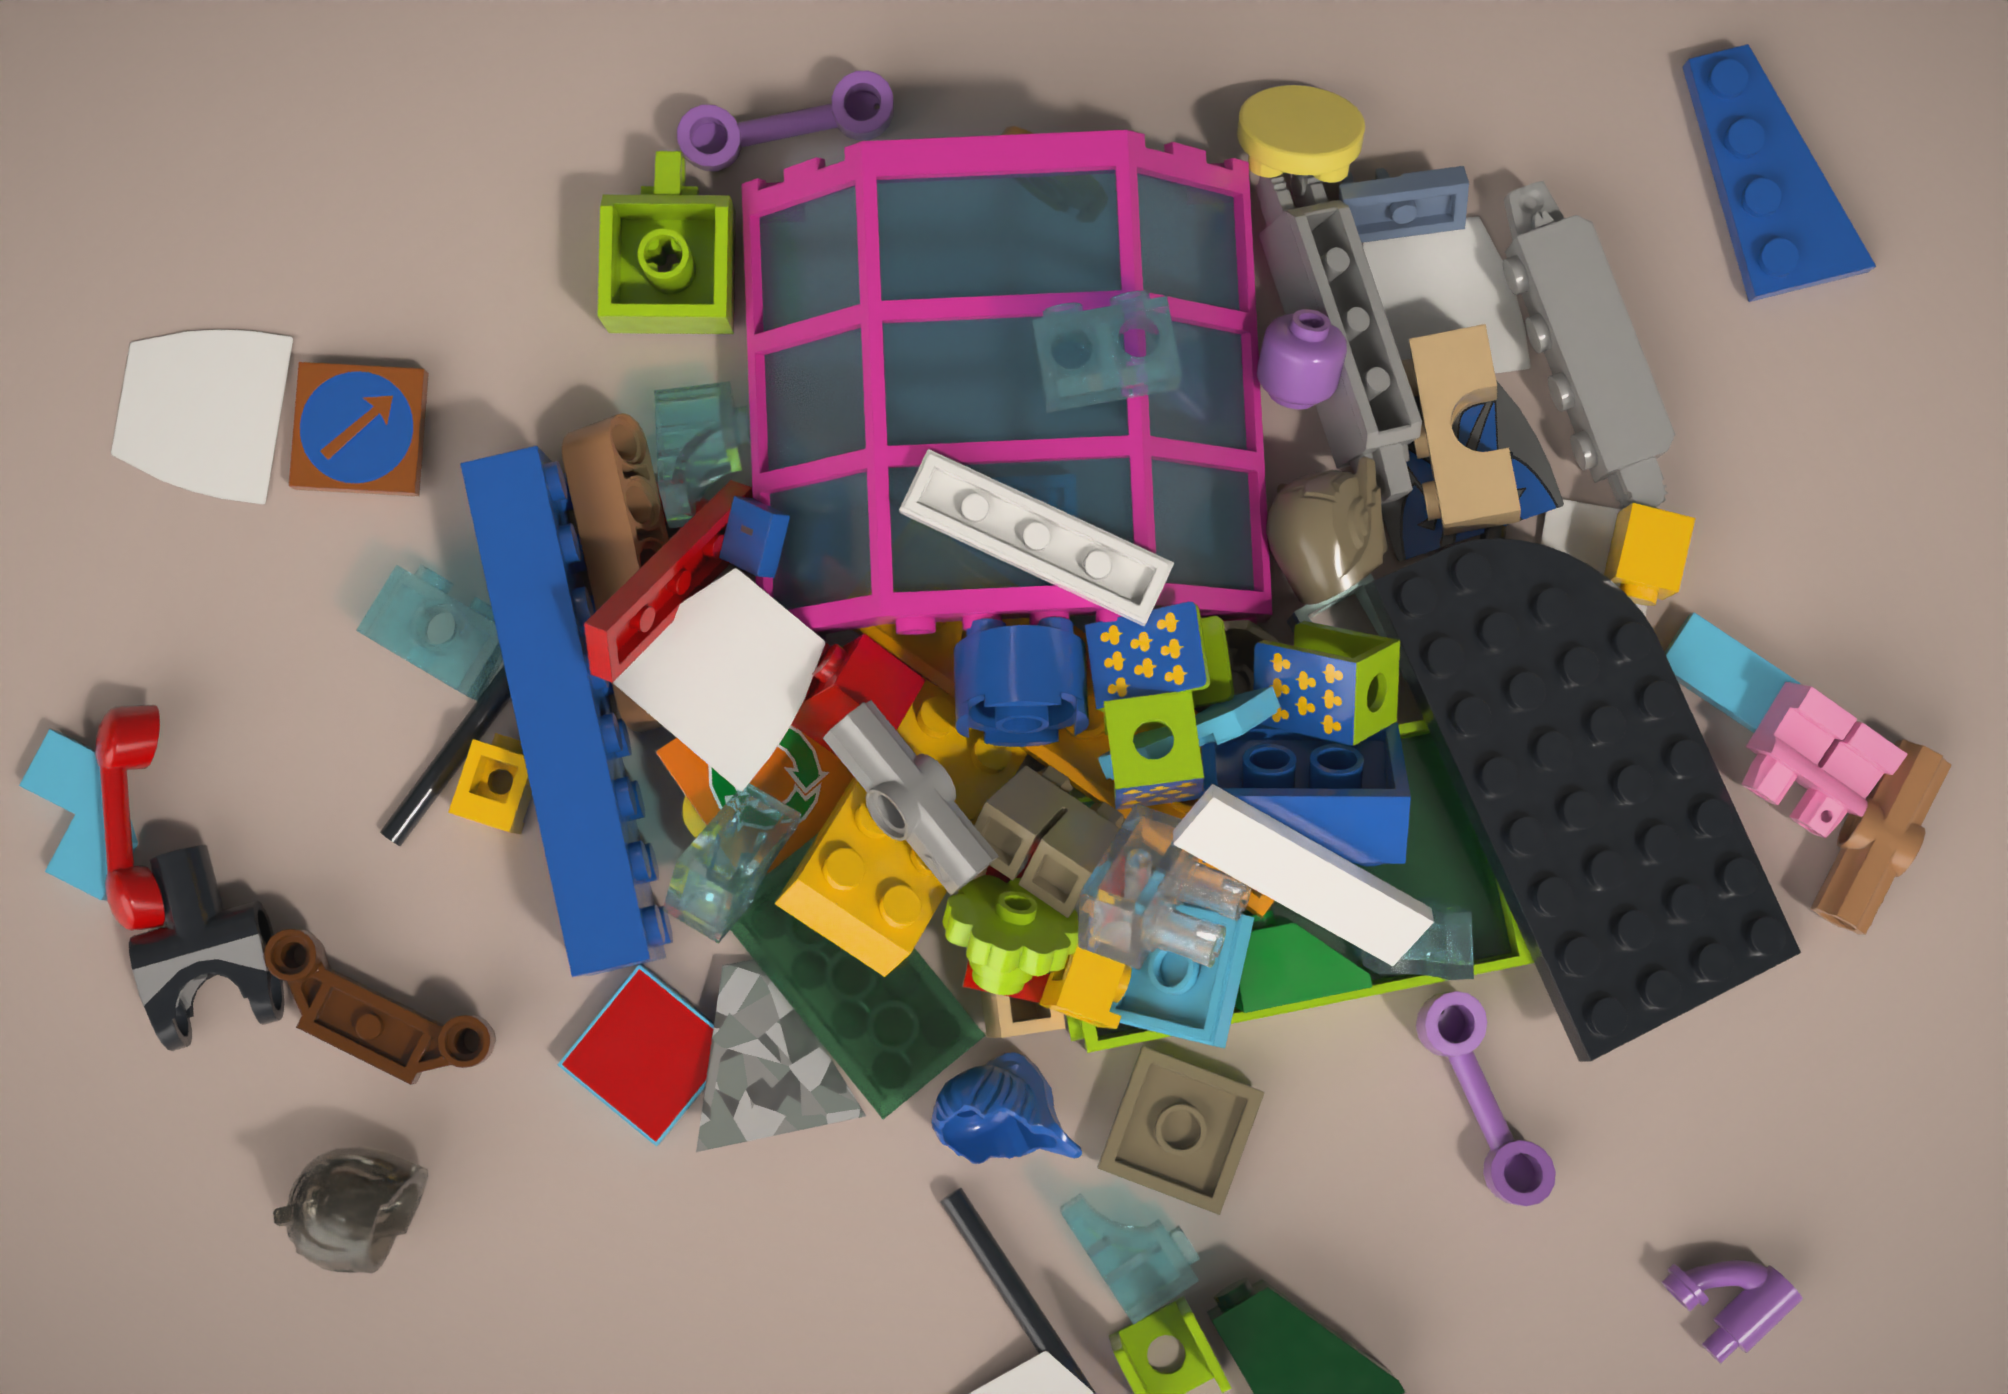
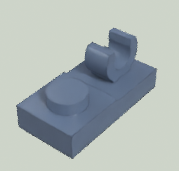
[1339,166,1469,243]

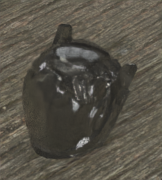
[273,1147,428,1274]

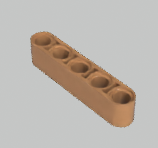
[561,413,669,733]

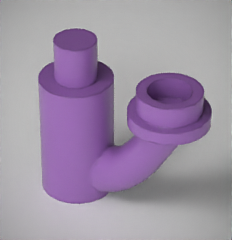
[1662,1260,1803,1364]

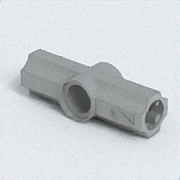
[823,700,999,895]

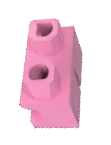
[1742,682,1908,838]

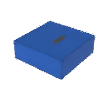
[719,496,790,578]

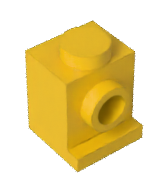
[448,733,532,835]
[1039,922,1132,1029]

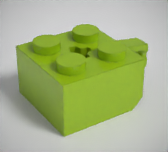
[598,151,736,334]

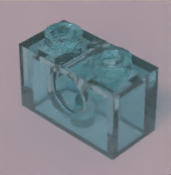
[356,564,503,701]

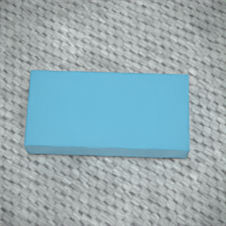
[1664,612,1801,733]

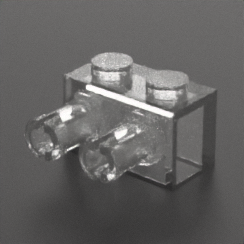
[1078,804,1252,970]

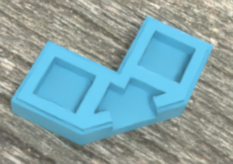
[1098,686,1281,780]
[19,729,138,901]

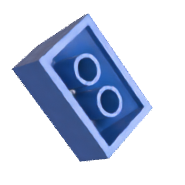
[1200,723,1411,867]

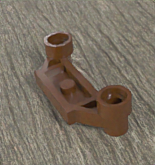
[264,929,496,1085]

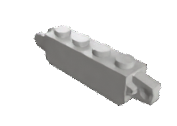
[1256,174,1422,504]
[1503,181,1675,509]

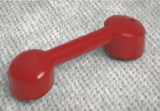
[95,705,165,931]

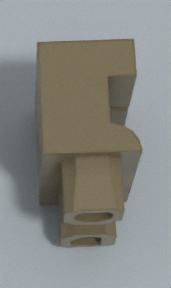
[974,766,1125,918]

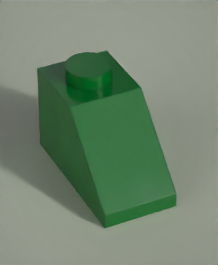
[1235,908,1372,1013]

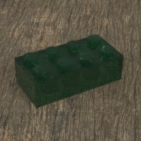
[718,833,986,1120]

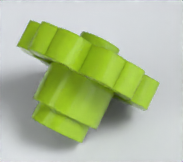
[942,875,1082,995]

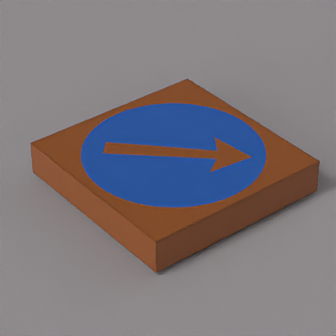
[289,362,429,497]

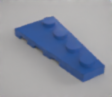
[1682,44,1876,302]

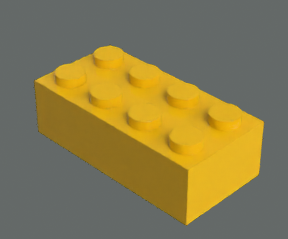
[775,677,1027,977]

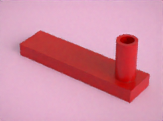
[584,480,753,683]

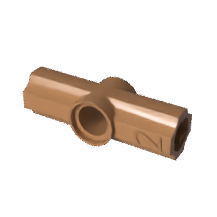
[1810,739,1952,935]

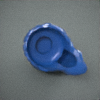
[931,1052,1082,1164]

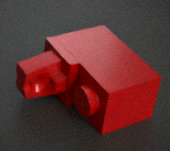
[791,634,926,758]

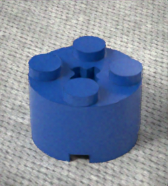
[954,617,1089,747]

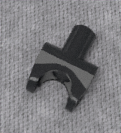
[129,845,285,1051]

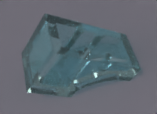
[654,381,751,528]
[663,783,801,944]
[1353,897,1474,980]
[1060,1193,1201,1325]

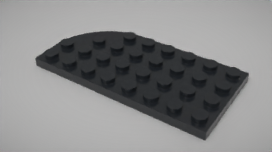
[1364,538,1801,1062]

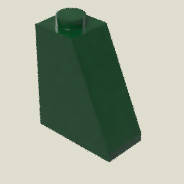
[1207,1278,1406,1394]

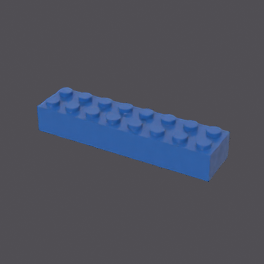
[460,446,673,977]

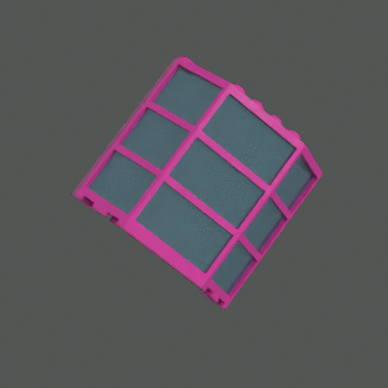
[741,130,1273,642]

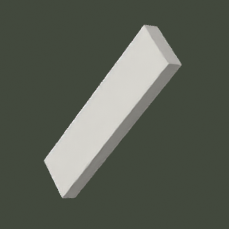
[899,449,1174,627]
[1173,784,1434,966]

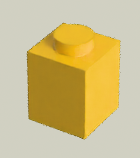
[1604,503,1696,606]

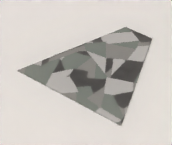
[696,957,866,1152]

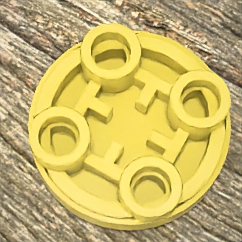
[1237,85,1365,183]

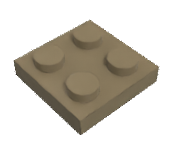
[1097,1045,1265,1215]

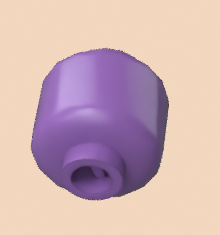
[1257,309,1347,410]

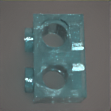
[1031,291,1182,413]

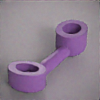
[677,70,894,171]
[1416,991,1556,1206]

